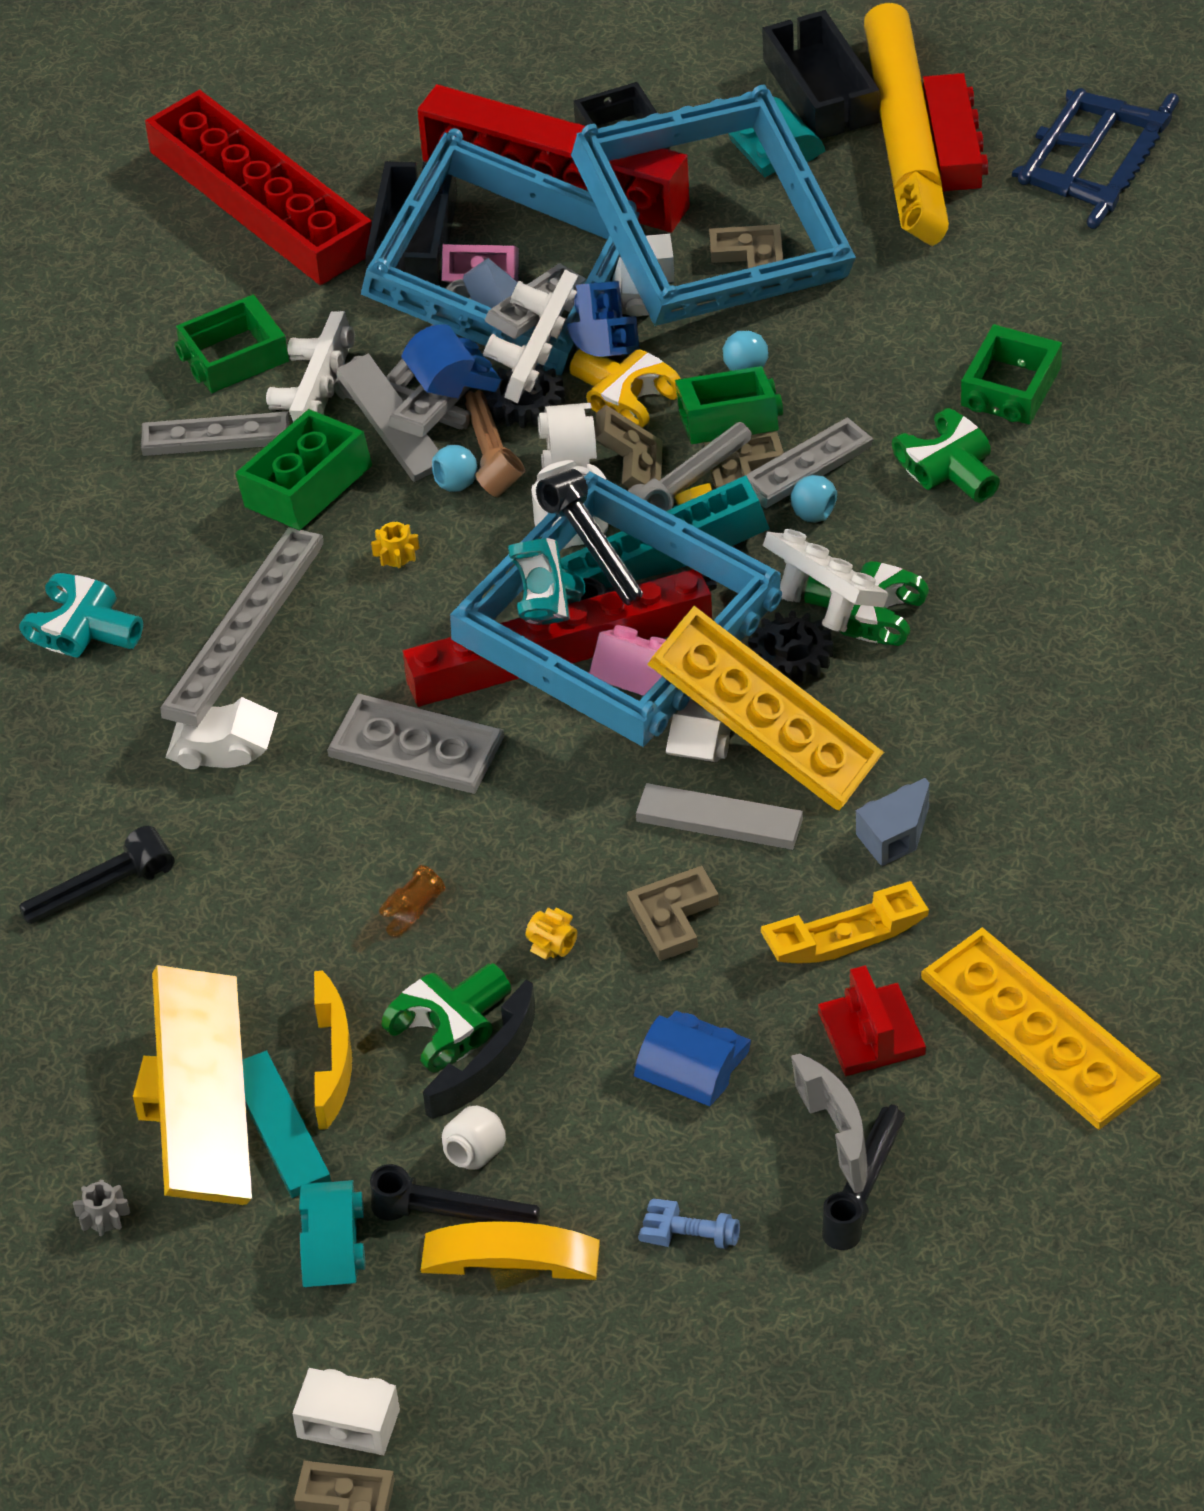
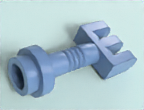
[638,1199,740,1249]

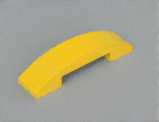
[761,881,929,964]
[314,971,352,1130]
[421,1221,600,1280]

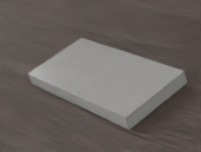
[327,693,504,794]

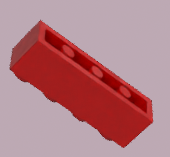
[923,73,988,191]

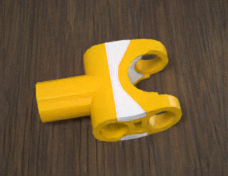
[570,349,681,428]

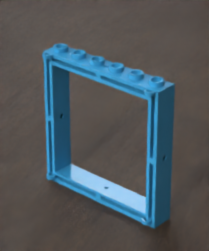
[571,85,856,326]
[361,128,640,376]
[450,471,782,747]

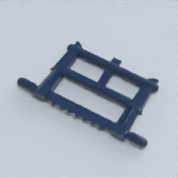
[1012,88,1179,229]

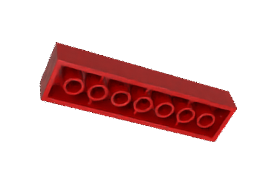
[417,84,690,233]
[145,89,372,286]

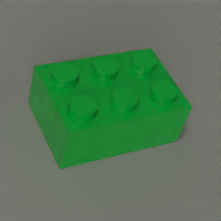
[235,409,372,531]

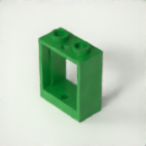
[174,294,289,393]
[961,324,1062,425]
[675,366,783,445]

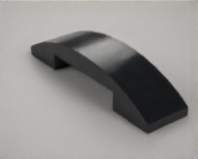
[423,979,535,1119]

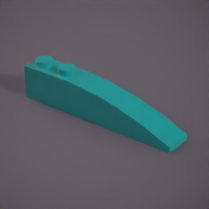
[561,475,769,589]

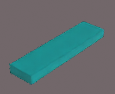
[242,1050,331,1198]

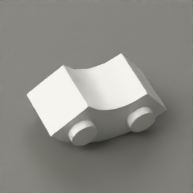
[165,697,277,769]
[666,699,731,762]

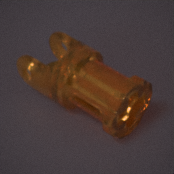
[379,865,445,937]

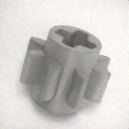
[73,1180,130,1236]

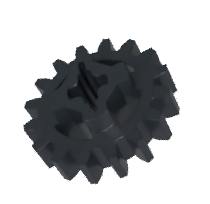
[485,364,565,428]
[748,610,833,684]

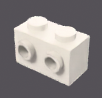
[292,1368,400,1456]

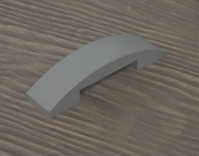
[791,1054,867,1193]

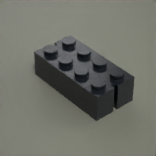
[762,10,880,139]
[365,161,458,286]

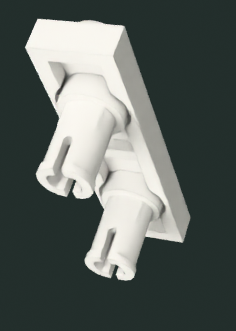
[483,270,578,403]
[266,311,355,422]
[763,529,889,632]

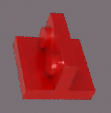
[818,965,926,1077]

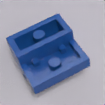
[567,281,640,357]
[401,324,501,399]
[634,1011,751,1106]

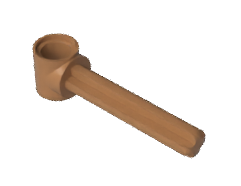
[465,390,526,497]

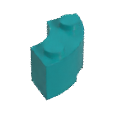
[299,1180,365,1287]

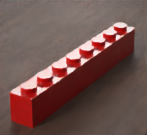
[402,569,712,707]

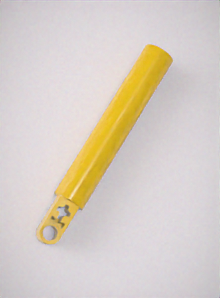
[864,3,949,246]

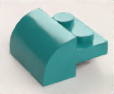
[728,97,826,178]

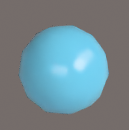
[722,331,768,371]
[432,445,478,492]
[791,475,837,523]

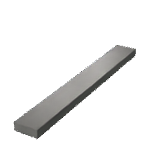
[160,527,323,727]

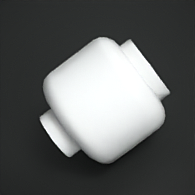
[442,1105,506,1170]

